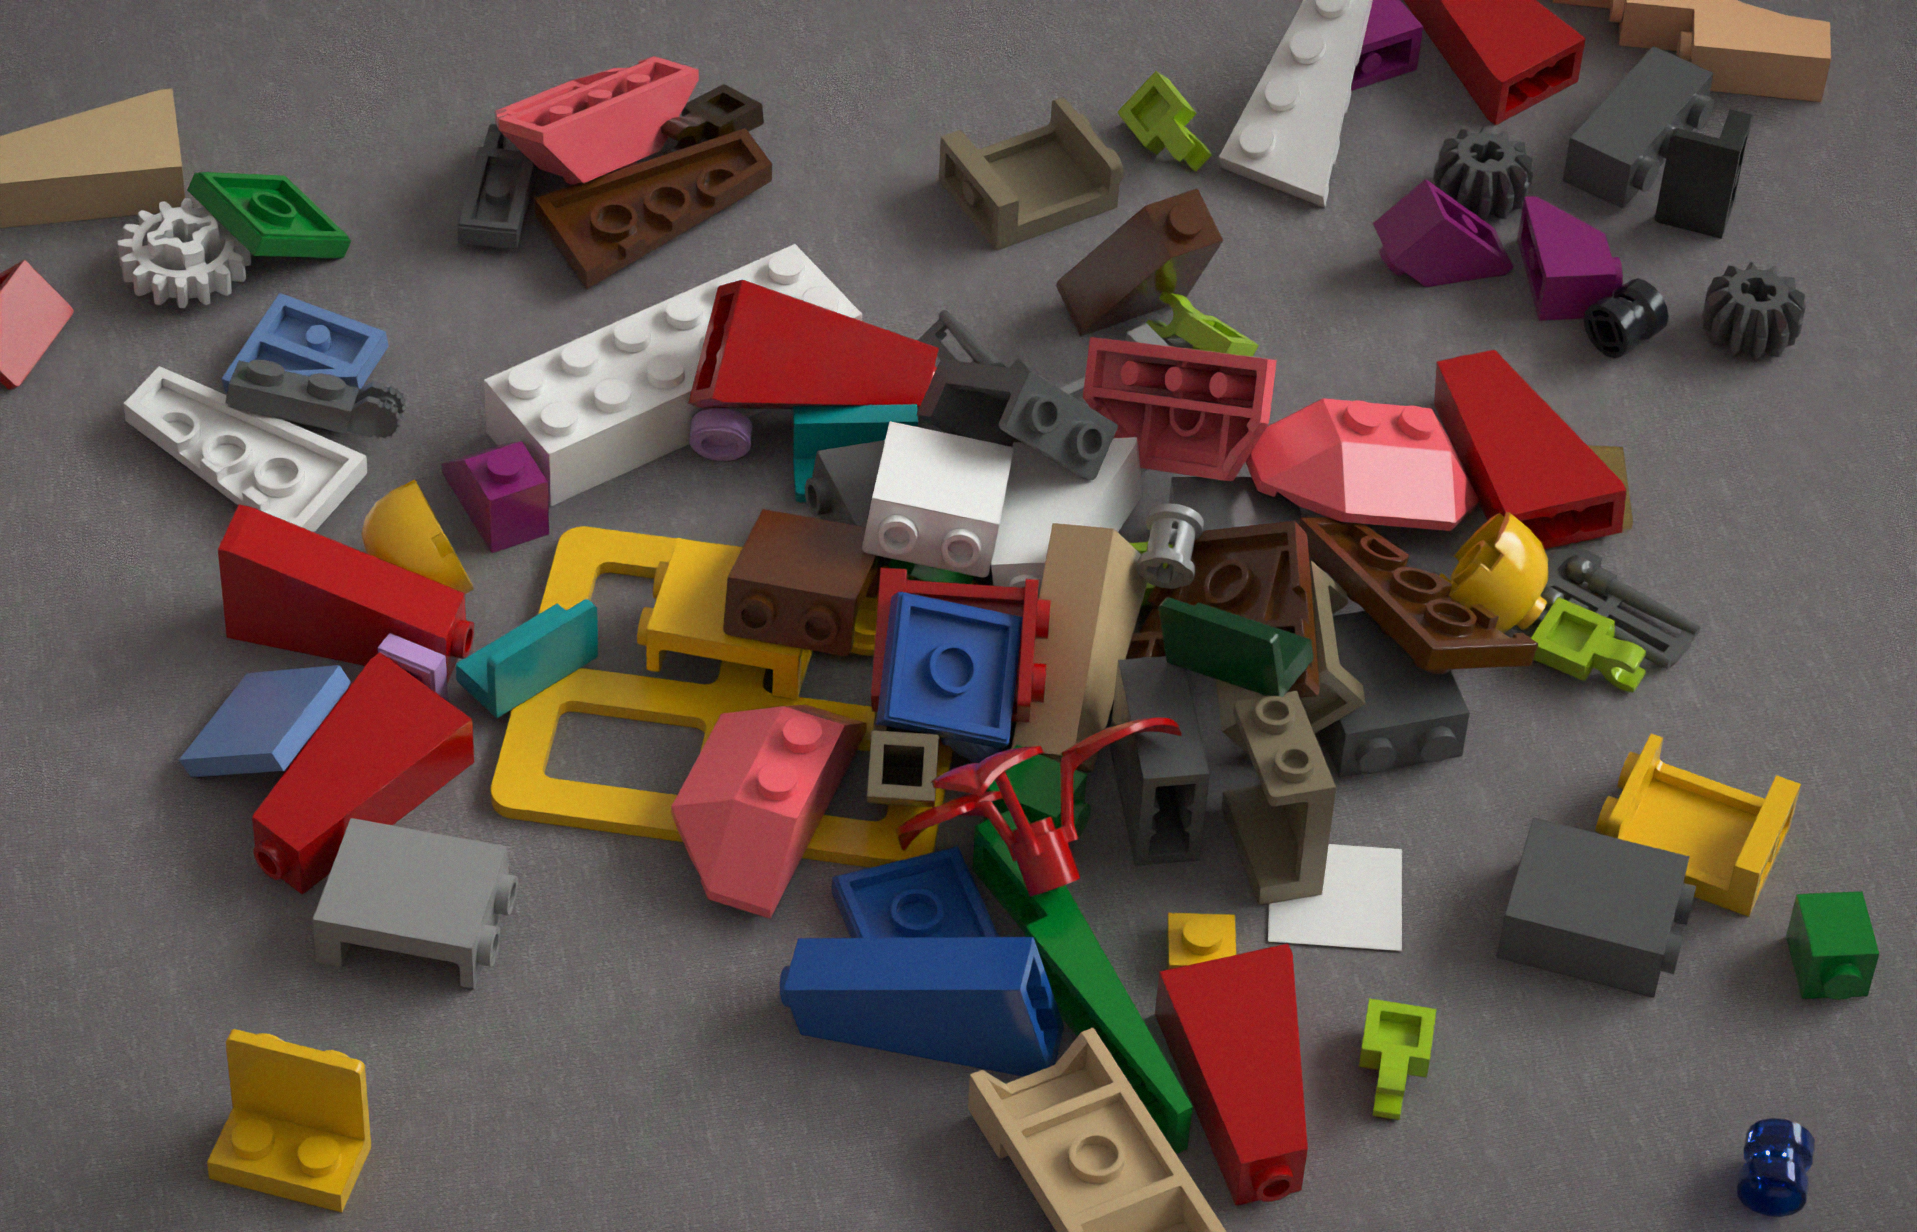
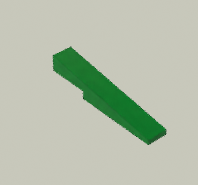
[972,811,1193,1154]

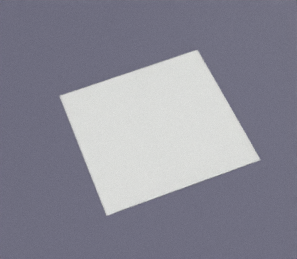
[1268,844,1402,951]

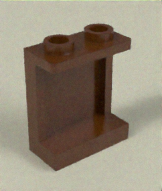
[723,509,884,656]

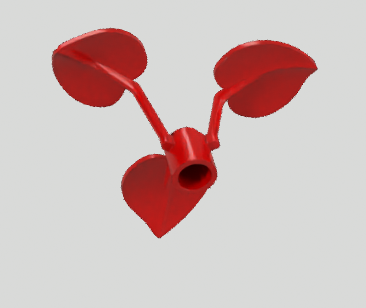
[895,717,1182,897]

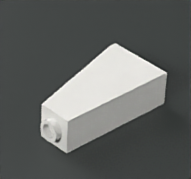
[991,437,1143,599]

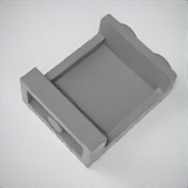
[312,818,518,989]

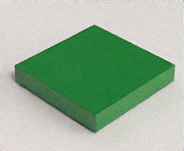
[187,172,351,258]

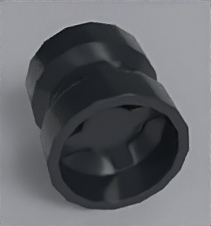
[1583,278,1669,358]

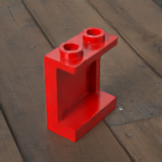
[871,568,1051,722]

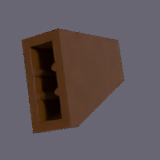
[1056,188,1223,337]

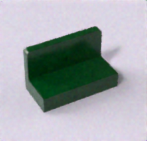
[1158,597,1314,697]

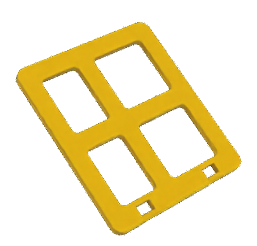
[491,526,978,868]

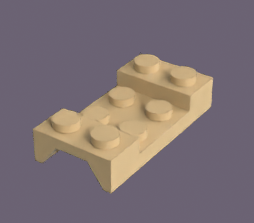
[968,1028,1227,1232]

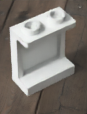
[862,421,1014,577]

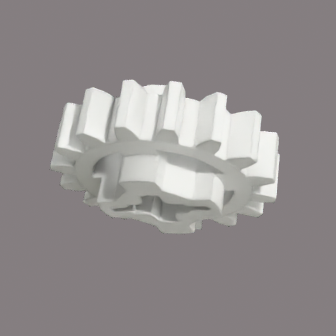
[118,198,251,308]

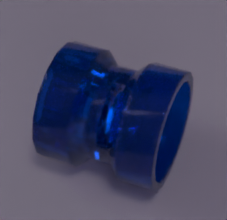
[1737,1118,1815,1217]

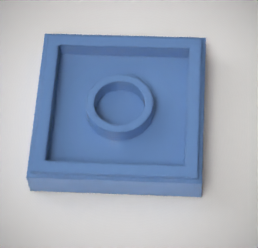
[179,665,351,777]

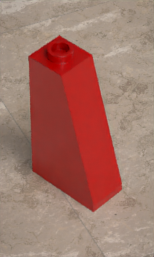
[1404,0,1586,126]
[688,279,939,409]
[1434,349,1626,550]
[218,504,474,683]
[252,652,474,895]
[1155,943,1308,1206]

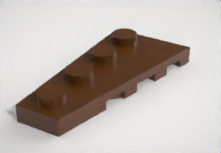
[535,128,772,289]
[1298,517,1538,674]

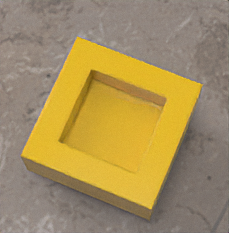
[1166,912,1236,970]

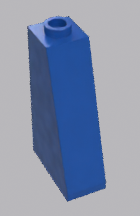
[780,937,1064,1077]

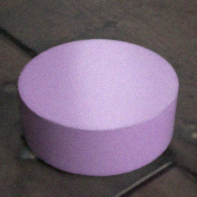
[689,408,753,461]

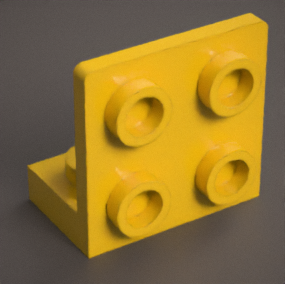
[207,1029,371,1213]

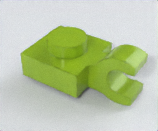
[1117,71,1212,172]
[1146,292,1259,357]
[1531,597,1646,693]
[1359,998,1437,1120]

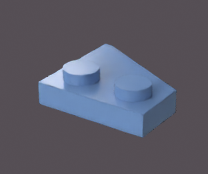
[222,293,389,394]

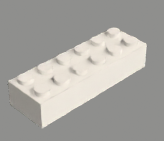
[484,244,862,506]

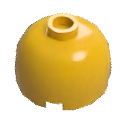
[361,479,474,594]
[1439,511,1548,633]

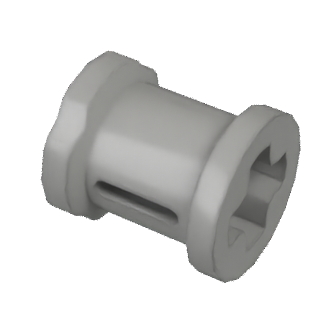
[1137,503,1204,589]

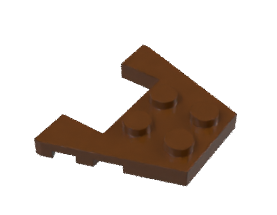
[1110,521,1320,714]

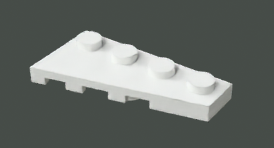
[1219,0,1373,208]
[123,366,367,532]

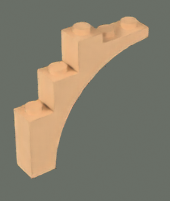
[1553,0,1831,102]

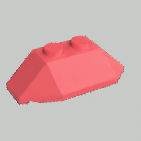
[495,56,699,185]
[1083,337,1277,481]
[1245,398,1480,531]
[671,704,867,919]

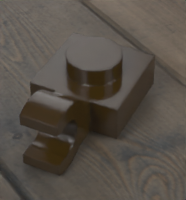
[661,84,764,155]

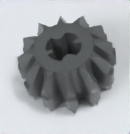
[1433,126,1534,220]
[1702,262,1806,361]

